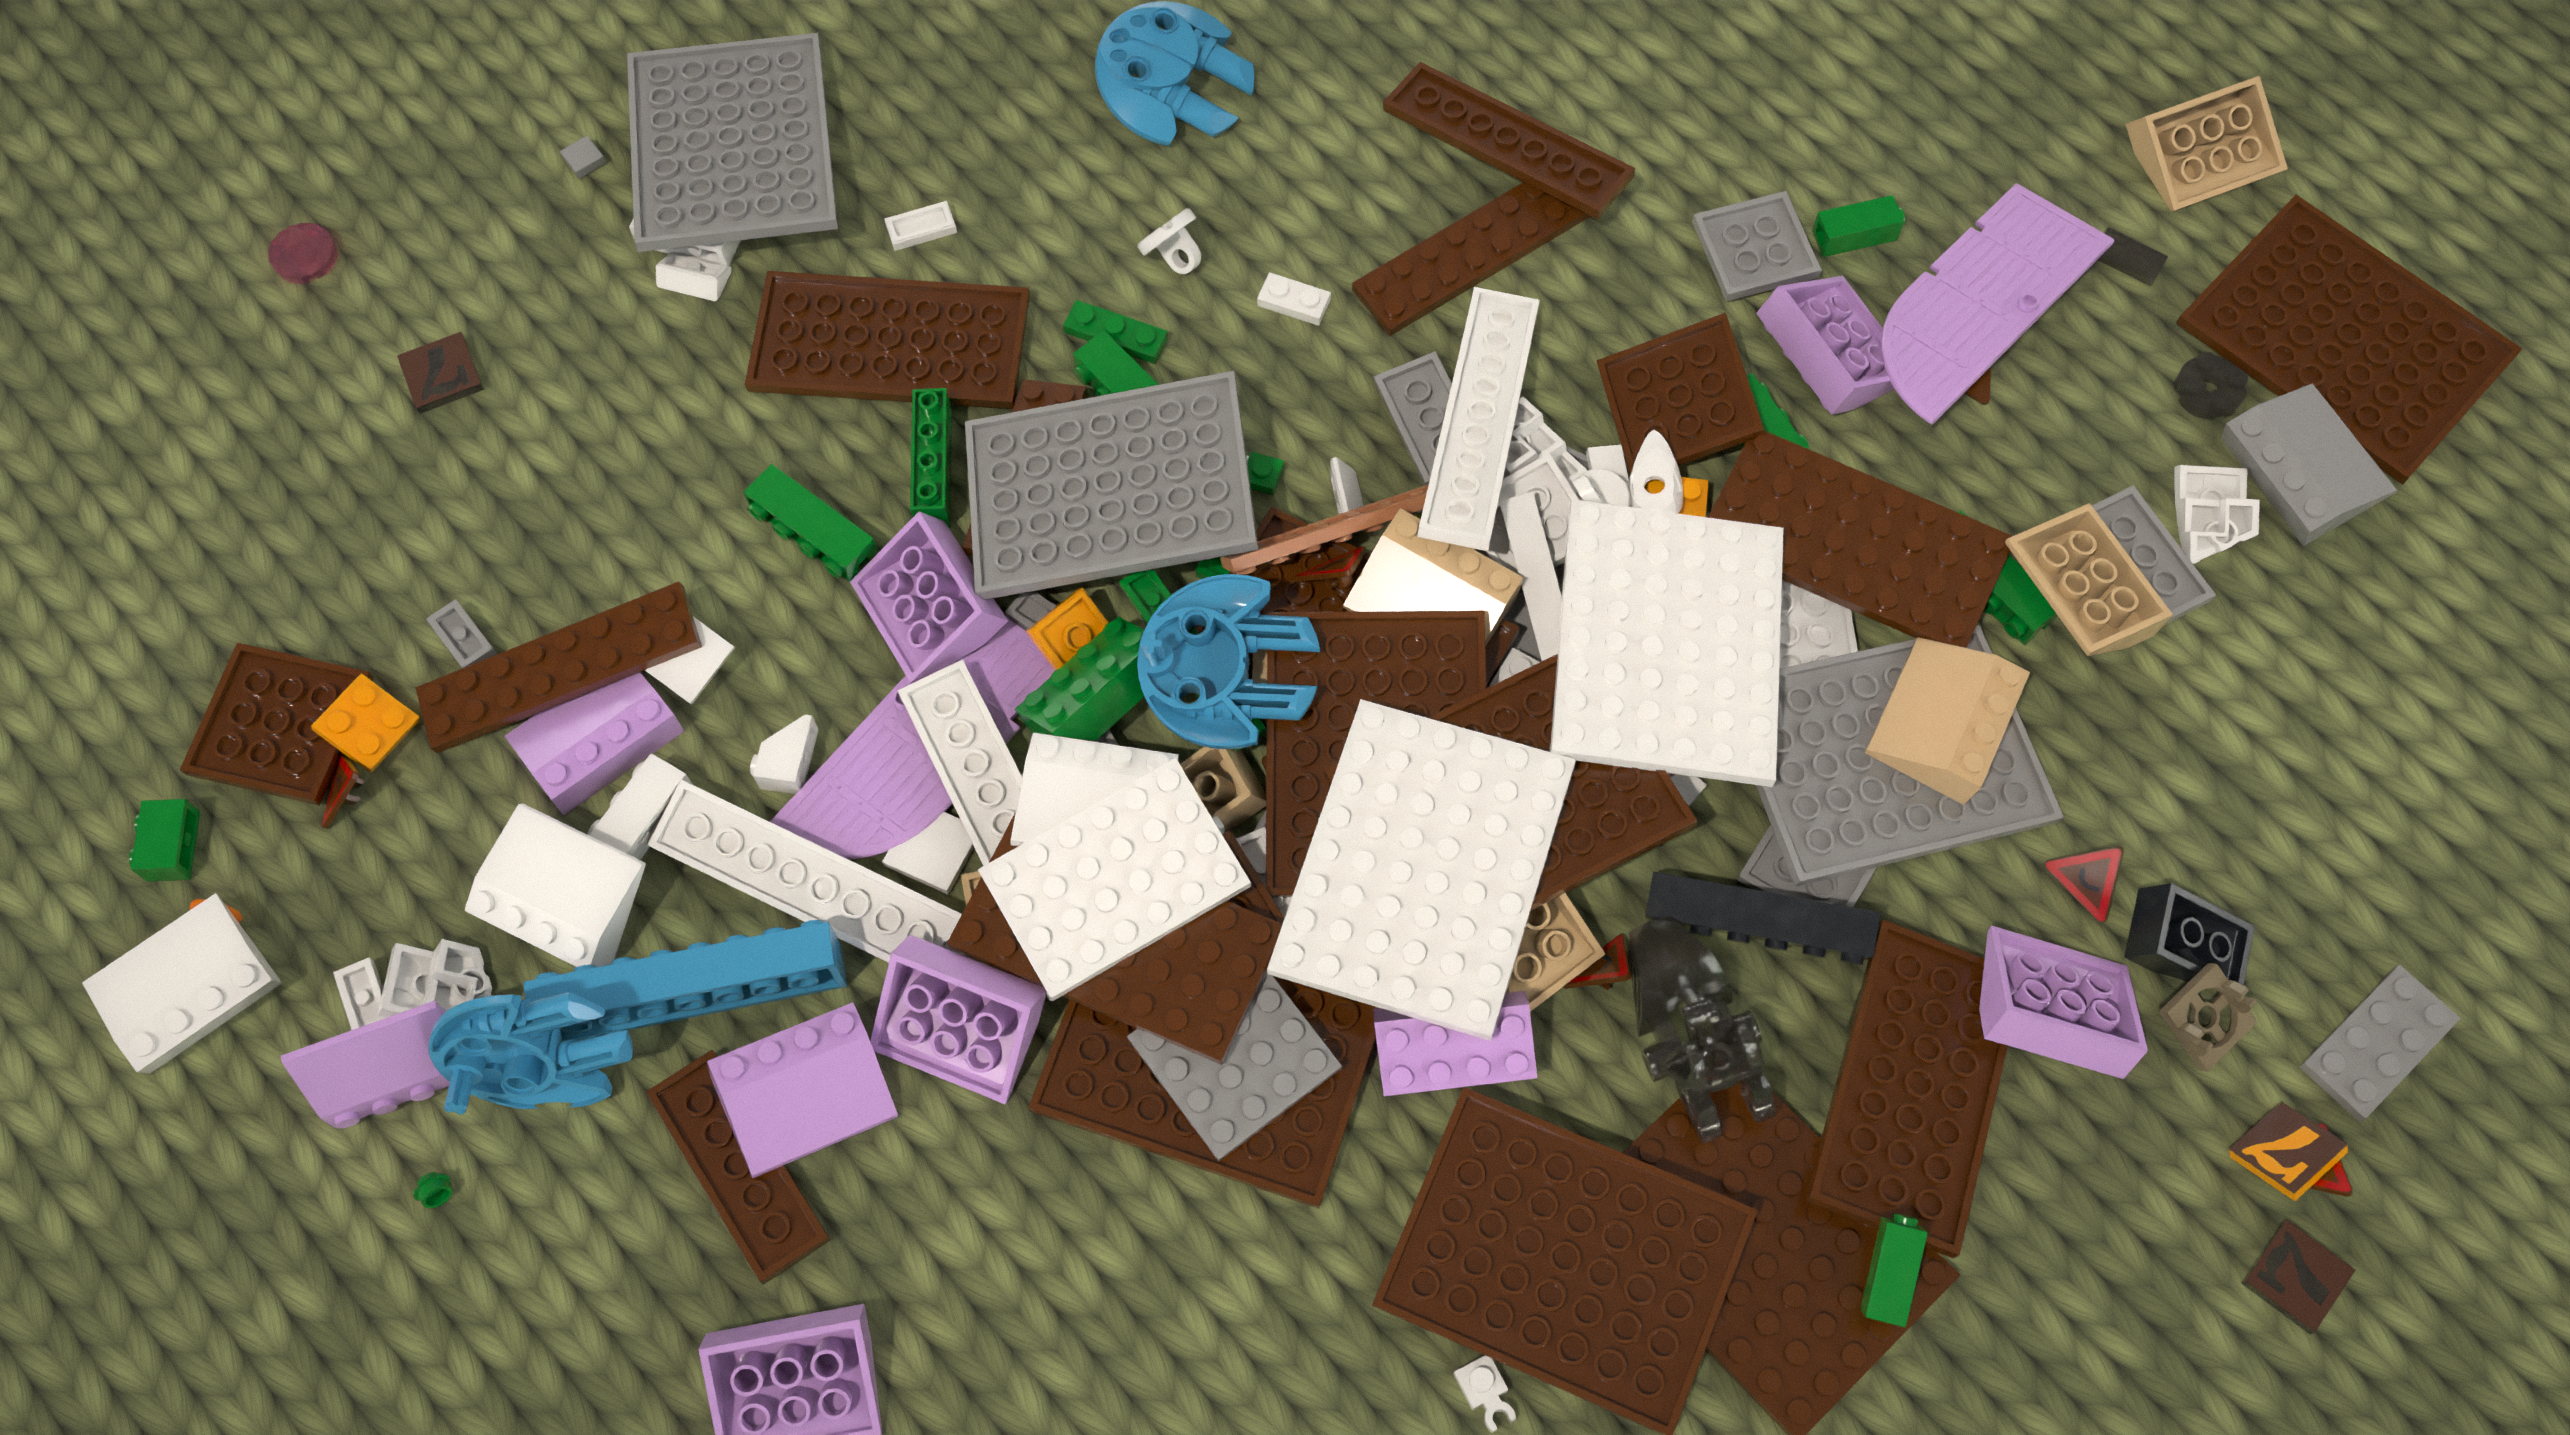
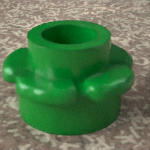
[413,1172,453,1208]

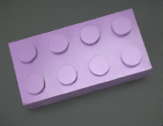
[1373,991,1537,1096]

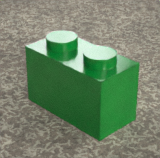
[129,799,200,882]

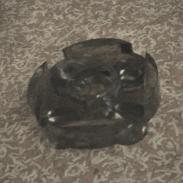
[2174,352,2248,420]

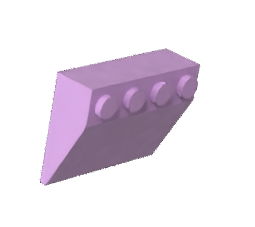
[1756,276,1895,415]
[850,511,1008,683]
[505,672,685,815]
[1979,925,2148,1079]
[870,935,1047,1104]
[280,1001,450,1128]
[707,1002,898,1178]
[698,1304,882,1435]

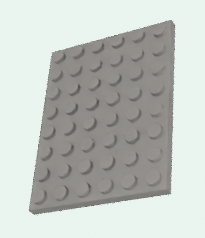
[627,33,838,252]
[965,371,1259,599]
[1756,625,2064,887]

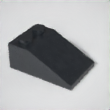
[2124,883,2255,990]

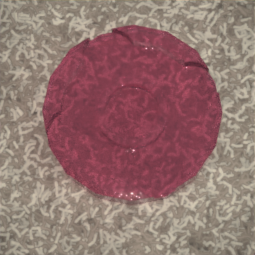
[268,223,338,284]

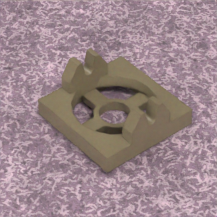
[2159,963,2257,1072]

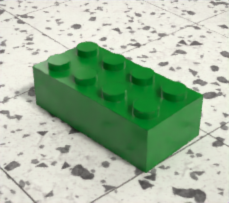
[1015,616,1145,742]

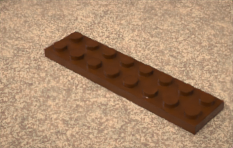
[1383,62,1635,219]
[1352,182,1591,336]
[415,581,702,753]

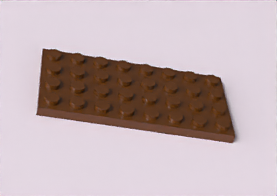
[745,271,1030,409]
[1708,431,2012,648]
[947,813,1283,1065]
[1805,920,2008,1259]

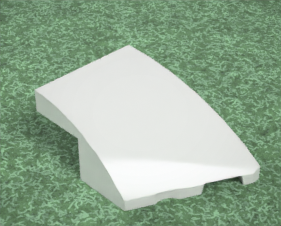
[1503,397,1588,483]
[2174,465,2260,564]
[645,616,736,704]
[378,939,492,1017]

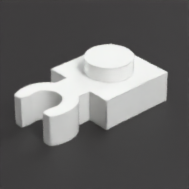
[1453,1356,1516,1433]

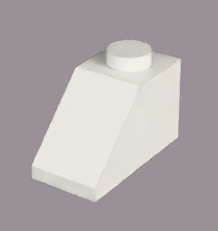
[750,715,819,794]

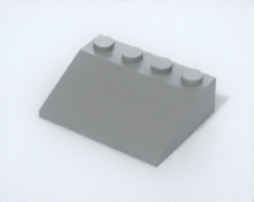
[2221,383,2397,546]

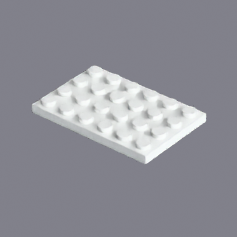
[978,757,1251,1001]

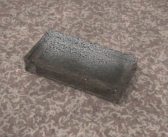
[2098,227,2168,286]

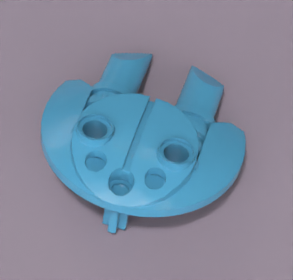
[1095,1,1254,146]
[1137,574,1320,749]
[428,992,633,1115]

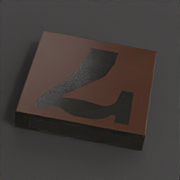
[397,332,484,414]
[2241,1220,2356,1334]

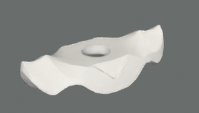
[1628,430,1684,513]

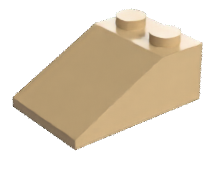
[1180,747,1266,831]

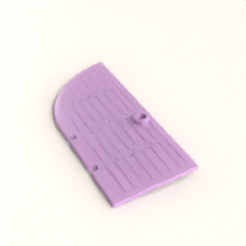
[1881,183,2115,425]
[770,616,1055,860]

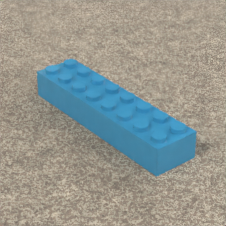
[524,920,848,1041]

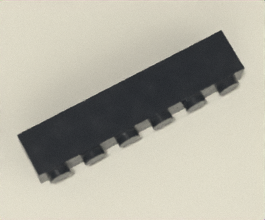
[1645,871,1881,965]

